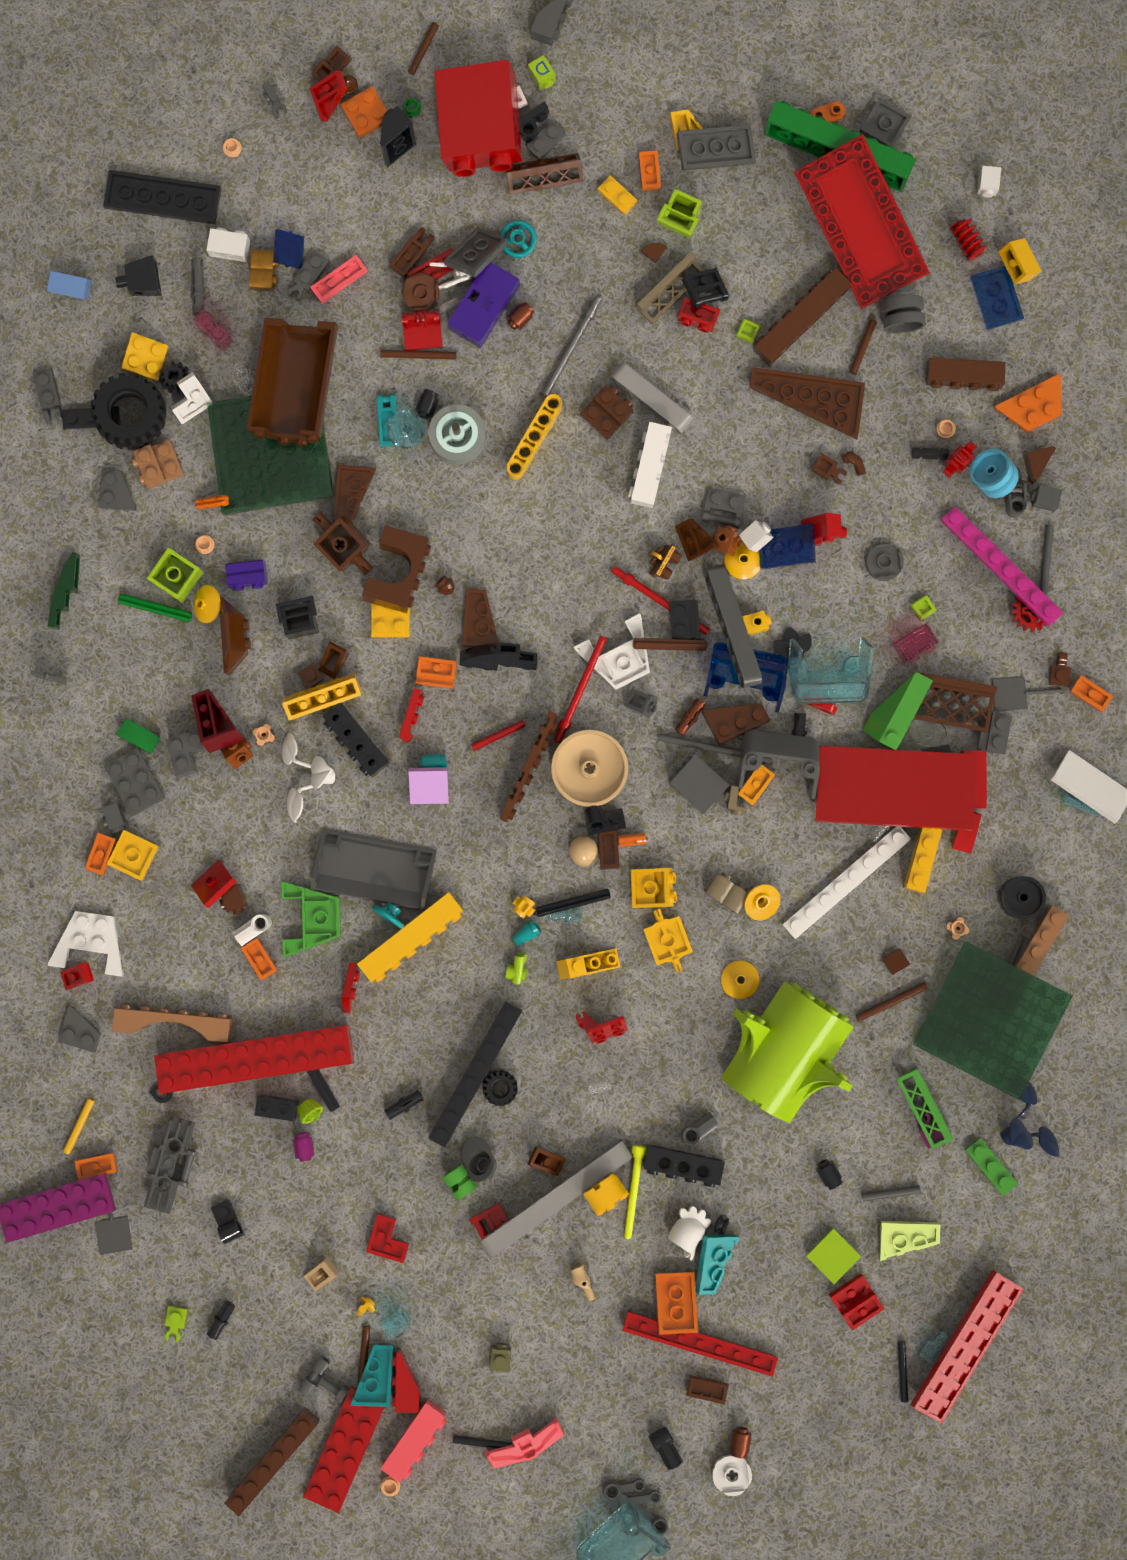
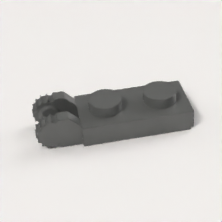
[33,369,62,424]

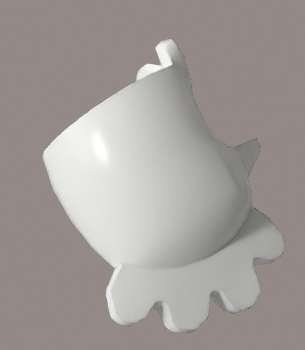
[668,1206,711,1260]

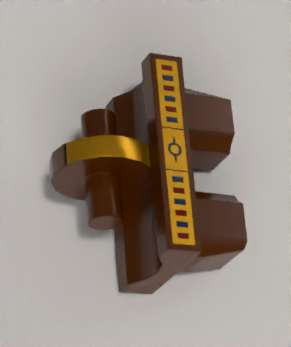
[648,544,682,580]

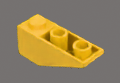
[556,948,620,980]

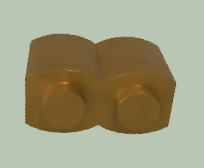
[249,249,279,292]

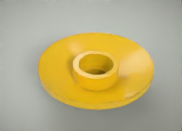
[724,542,762,579]
[193,585,221,623]
[744,884,780,920]
[721,960,759,999]

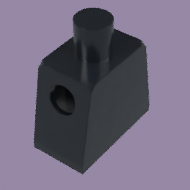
[115,255,162,296]

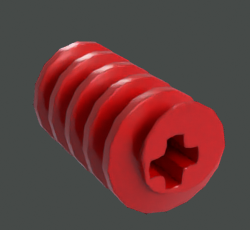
[949,218,987,262]

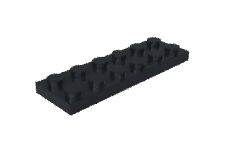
[103,170,222,225]

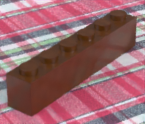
[754,268,852,367]
[224,1407,320,1517]

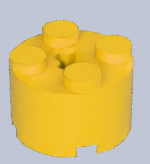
[582,1171,629,1216]

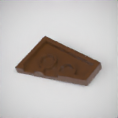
[462,589,499,647]
[701,703,770,745]

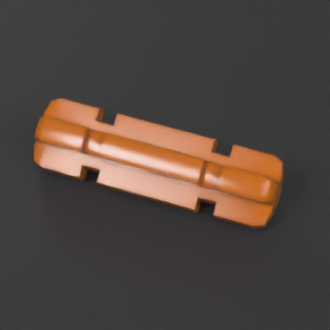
[195,495,229,509]

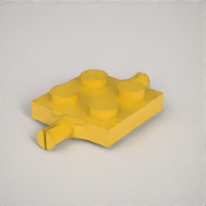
[643,908,693,973]

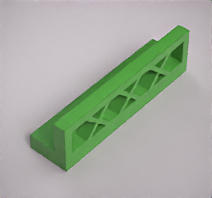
[896,1067,953,1150]

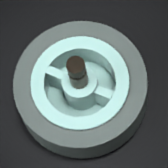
[428,404,486,464]

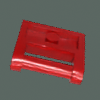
[469,1202,509,1254]

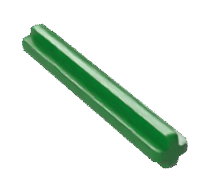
[118,593,192,622]

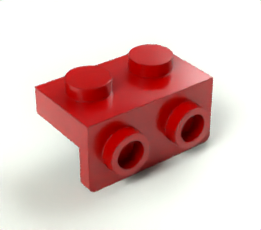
[677,298,720,333]

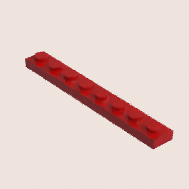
[622,1311,778,1377]

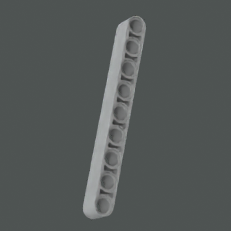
[479,1140,633,1258]

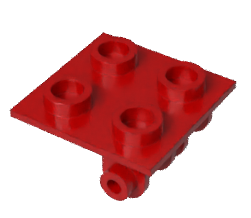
[402,310,443,350]

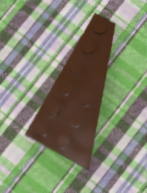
[750,367,865,440]
[500,711,559,823]

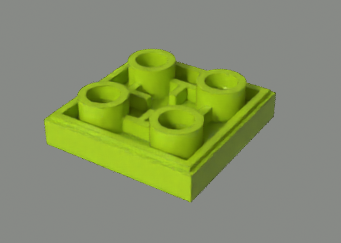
[805,1228,861,1284]

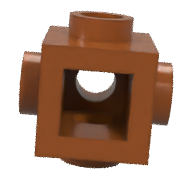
[713,525,741,557]
[220,738,254,769]

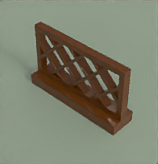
[913,673,997,732]

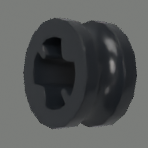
[714,1215,729,1235]

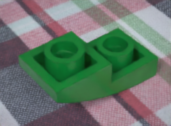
[115,718,161,754]

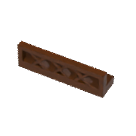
[506,153,584,194]

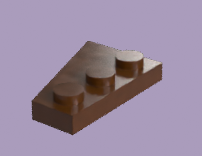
[333,465,376,524]

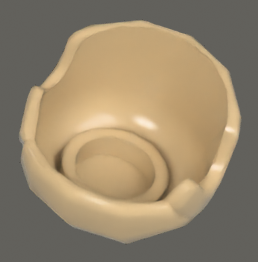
[569,836,599,867]

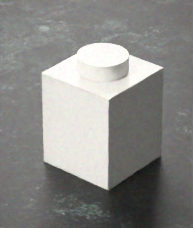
[977,166,1001,198]
[739,520,774,552]

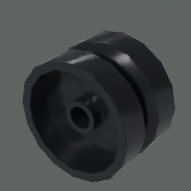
[998,876,1046,919]

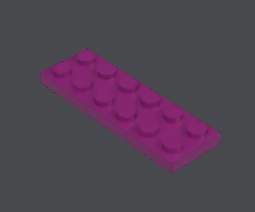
[0,1173,116,1243]

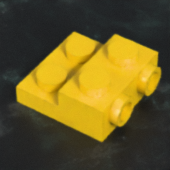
[631,868,677,908]

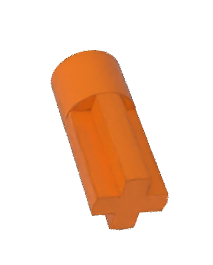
[618,833,646,847]

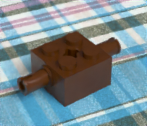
[312,512,374,576]

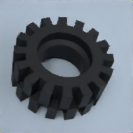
[483,1070,518,1106]

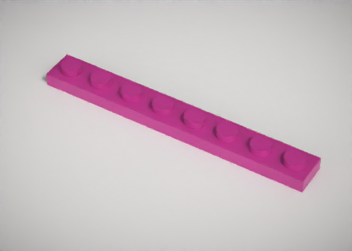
[941,506,1063,627]

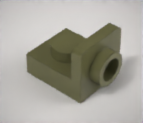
[490,1343,511,1372]

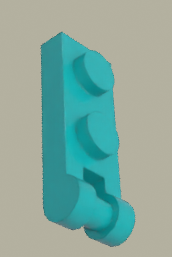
[377,393,399,447]

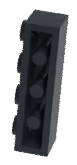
[323,703,390,778]

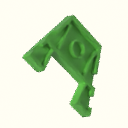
[281,882,341,957]

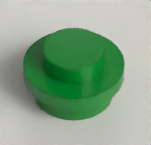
[403,98,421,117]

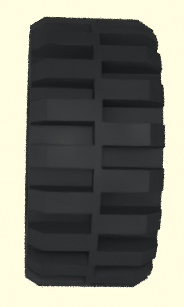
[91,373,166,450]

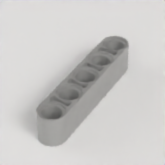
[609,362,693,434]

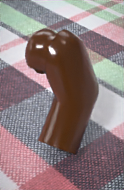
[842,451,866,476]

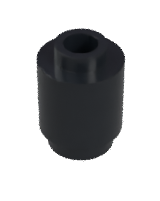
[415,389,438,419]
[816,1159,843,1190]

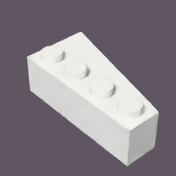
[628,422,672,508]

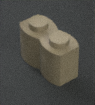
[704,873,748,914]

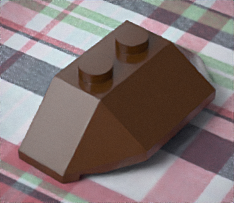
[220,597,251,675]

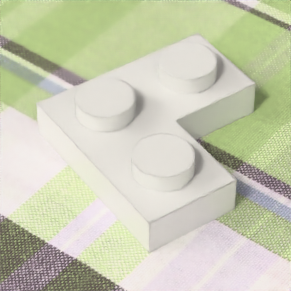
[170,372,213,424]

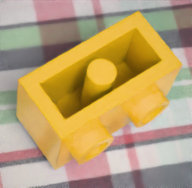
[998,238,1042,285]

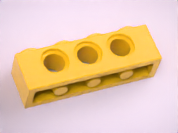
[282,672,362,720]

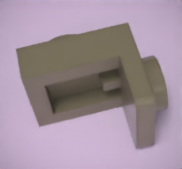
[724,786,747,815]

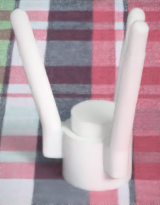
[429,262,472,290]

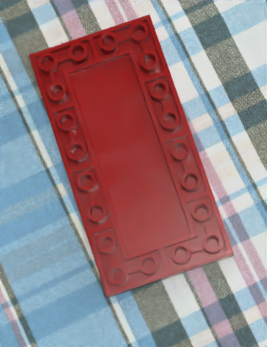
[794,134,930,309]
[815,746,976,831]

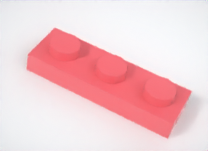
[310,255,368,304]

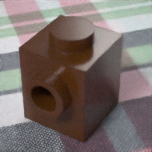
[219,884,248,915]

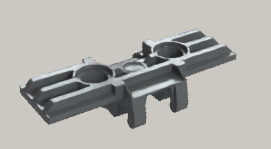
[143,1115,197,1214]

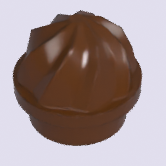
[344,75,358,94]
[435,576,454,595]

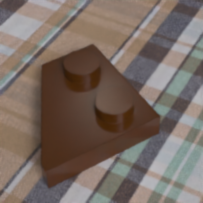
[675,518,719,561]

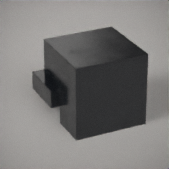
[275,596,319,640]

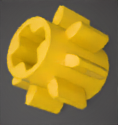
[512,895,535,919]

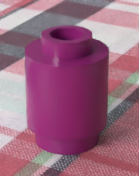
[293,1132,315,1162]

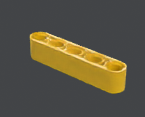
[507,394,562,480]

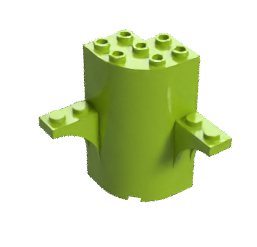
[721,981,854,1124]

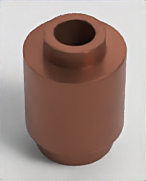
[507,302,535,330]
[730,1427,752,1458]

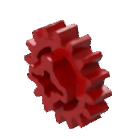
[943,441,977,478]
[1010,597,1047,633]

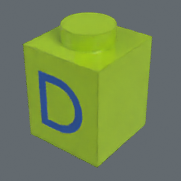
[528,55,556,90]

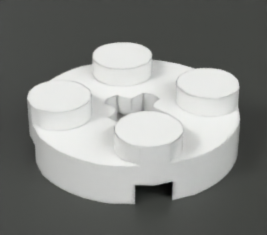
[712,1454,752,1496]

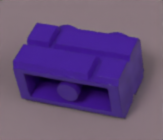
[225,559,268,591]

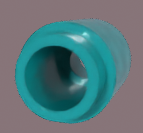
[419,753,447,768]

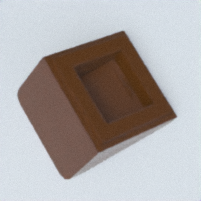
[882,948,910,975]

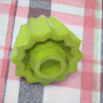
[297,1098,324,1125]

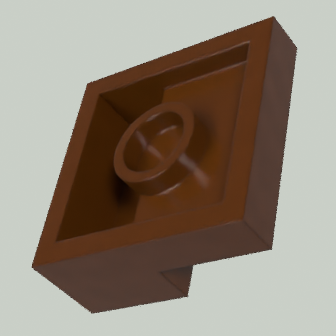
[580,385,633,440]

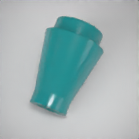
[512,920,541,946]

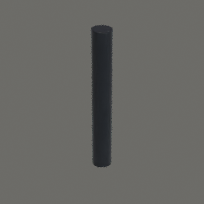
[898,1341,909,1402]
[453,1435,512,1449]

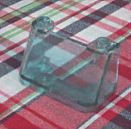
[576,1502,671,1560]

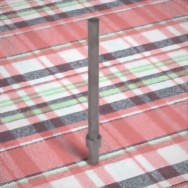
[541,296,602,397]

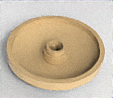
[551,730,628,807]

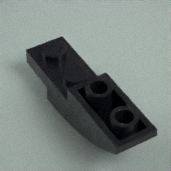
[459,643,537,671]

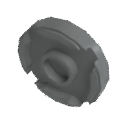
[865,543,904,581]

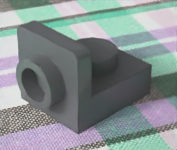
[624,688,657,718]

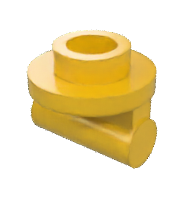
[356,1297,375,1316]

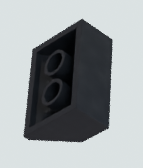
[380,106,416,168]

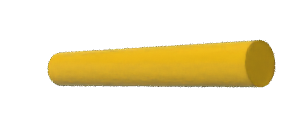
[63,1098,95,1155]

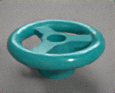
[500,220,537,258]
[371,902,404,929]

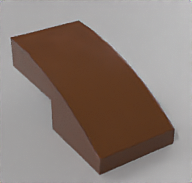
[311,46,352,81]

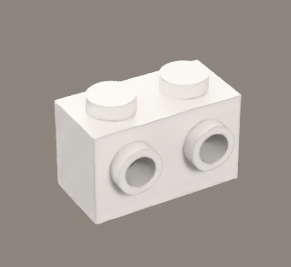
[206,227,250,262]

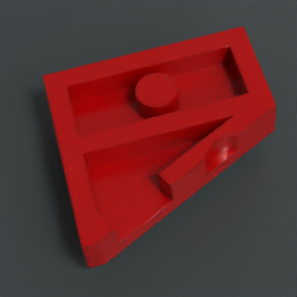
[309,70,348,122]

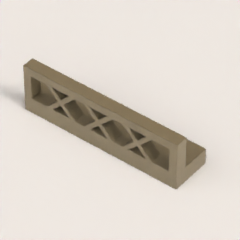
[637,252,705,325]

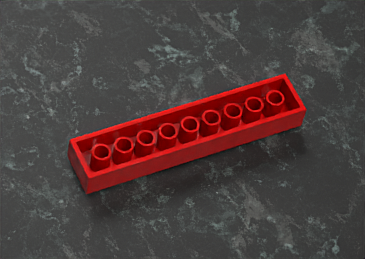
[154,1025,355,1094]

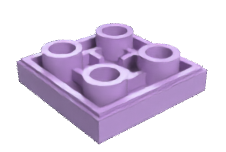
[408,767,449,804]

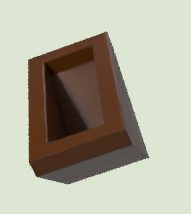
[1023,446,1056,484]
[318,641,349,679]

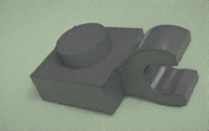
[262,81,287,119]

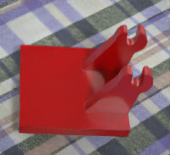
[576,1012,628,1044]

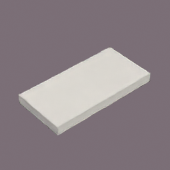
[1051,750,1127,824]

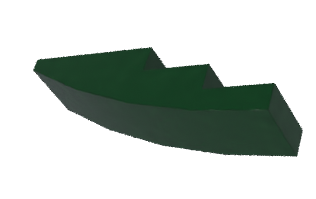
[47,552,80,630]

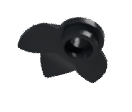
[774,627,812,665]

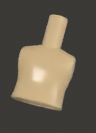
[570,1264,595,1301]

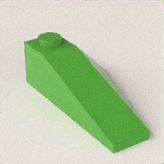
[862,672,933,750]

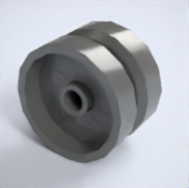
[881,295,926,333]

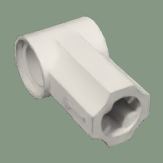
[232,914,272,946]

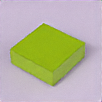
[736,318,761,344]
[910,595,937,621]

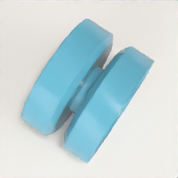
[970,449,1019,498]

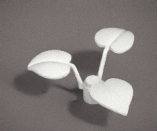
[282,732,335,823]

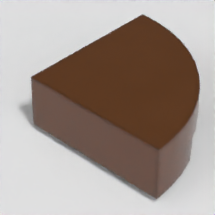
[641,243,667,263]

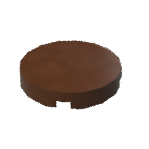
[401,272,440,312]

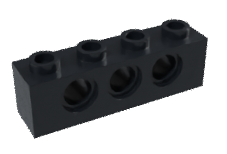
[643,1144,725,1188]

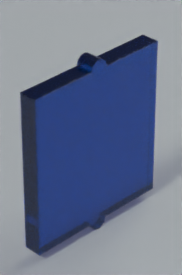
[273,229,304,269]

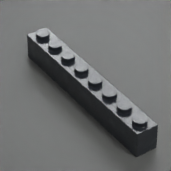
[428,1001,523,1148]

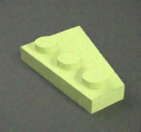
[879,1221,940,1261]

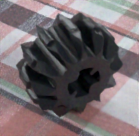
[159,361,190,394]

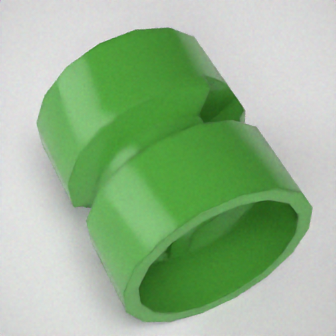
[442,1164,478,1201]

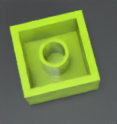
[147,547,204,603]

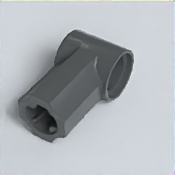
[681,1112,719,1145]

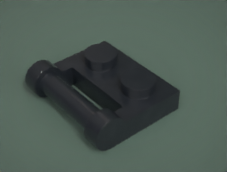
[682,268,729,309]

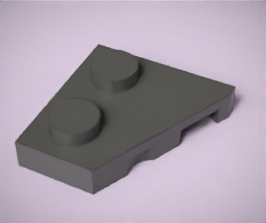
[58,1006,102,1053]

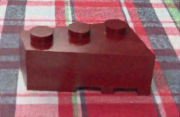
[191,689,245,753]

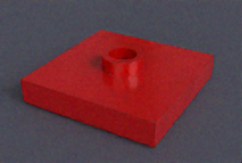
[191,860,236,908]

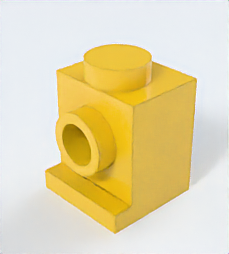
[742,610,772,636]

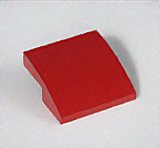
[828,1273,884,1331]

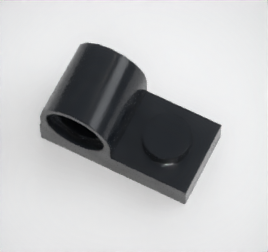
[519,102,549,142]
[585,805,626,835]
[211,1199,245,1244]

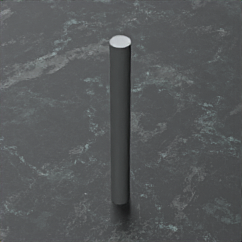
[1040,525,1054,596]

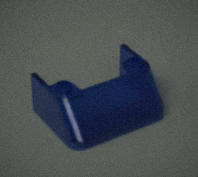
[703,642,788,713]

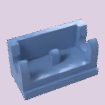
[47,271,92,300]

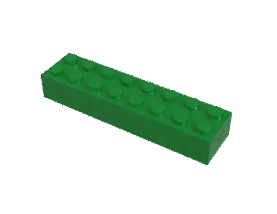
[764,100,916,192]

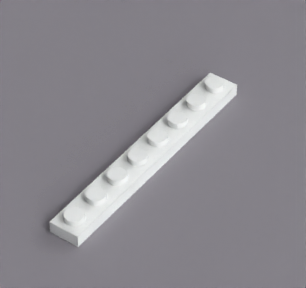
[782,826,911,939]

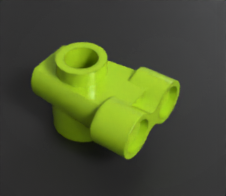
[506,952,528,984]

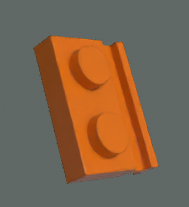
[415,656,457,689]

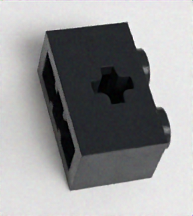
[254,1095,299,1121]

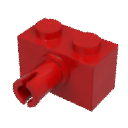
[801,513,847,546]

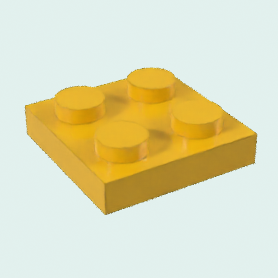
[120,332,168,382]
[371,603,410,638]
[107,830,159,881]

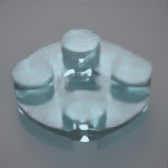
[387,410,425,449]

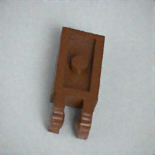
[389,227,435,279]

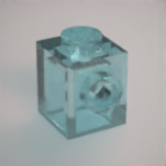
[379,1307,411,1340]

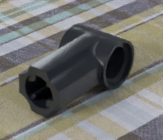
[648,1426,683,1470]

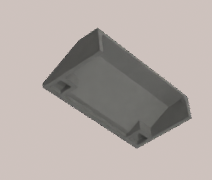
[311,829,437,910]

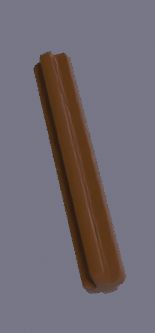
[632,638,707,651]

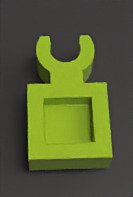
[165,1305,188,1342]

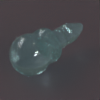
[547,908,583,923]

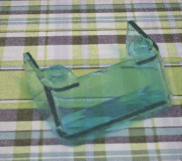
[788,637,874,704]

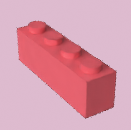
[381,1399,447,1483]

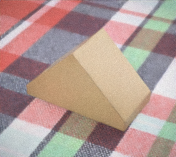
[303,1257,339,1292]

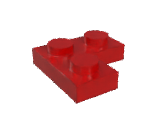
[366,1213,410,1263]

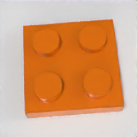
[340,86,387,138]

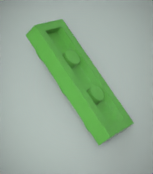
[964,1137,1018,1196]

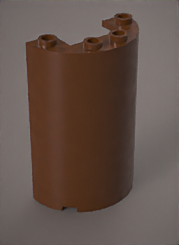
[246,318,338,446]

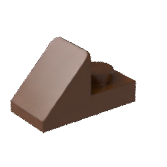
[527,1145,566,1176]

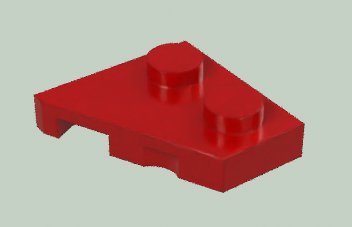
[342,962,360,1014]

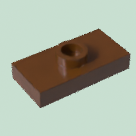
[598,830,620,870]
[686,1375,729,1404]

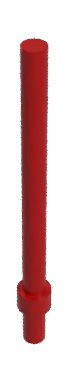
[611,566,710,635]
[554,635,607,743]

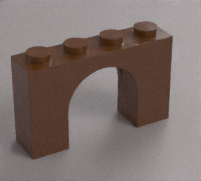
[362,526,431,614]

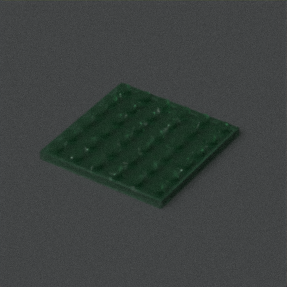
[207,395,334,515]
[913,941,1073,1100]

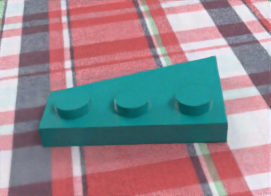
[695,1234,740,1295]
[351,1345,394,1407]

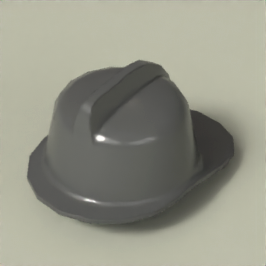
[462,1136,497,1182]

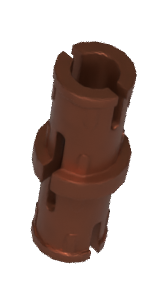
[674,698,706,736]

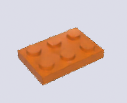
[655,1272,698,1335]

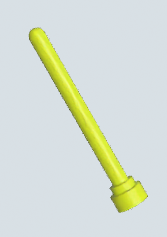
[624,1145,647,1239]

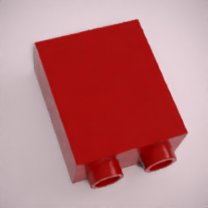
[434,60,523,177]

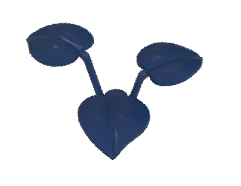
[1000,1074,1060,1157]

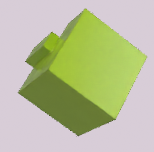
[657,189,702,238]

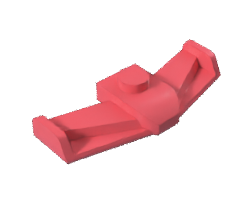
[485,1417,564,1469]

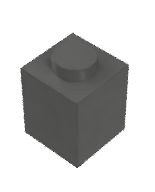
[1030,485,1062,512]

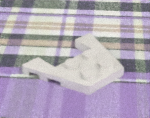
[574,614,650,690]
[48,911,124,977]

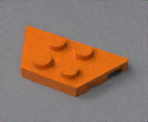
[994,373,1062,433]

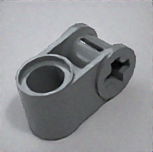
[1005,480,1027,518]

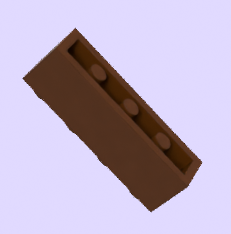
[926,358,1006,391]

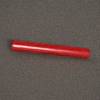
[471,720,526,751]

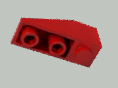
[392,1349,421,1413]

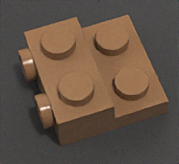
[131,439,184,489]

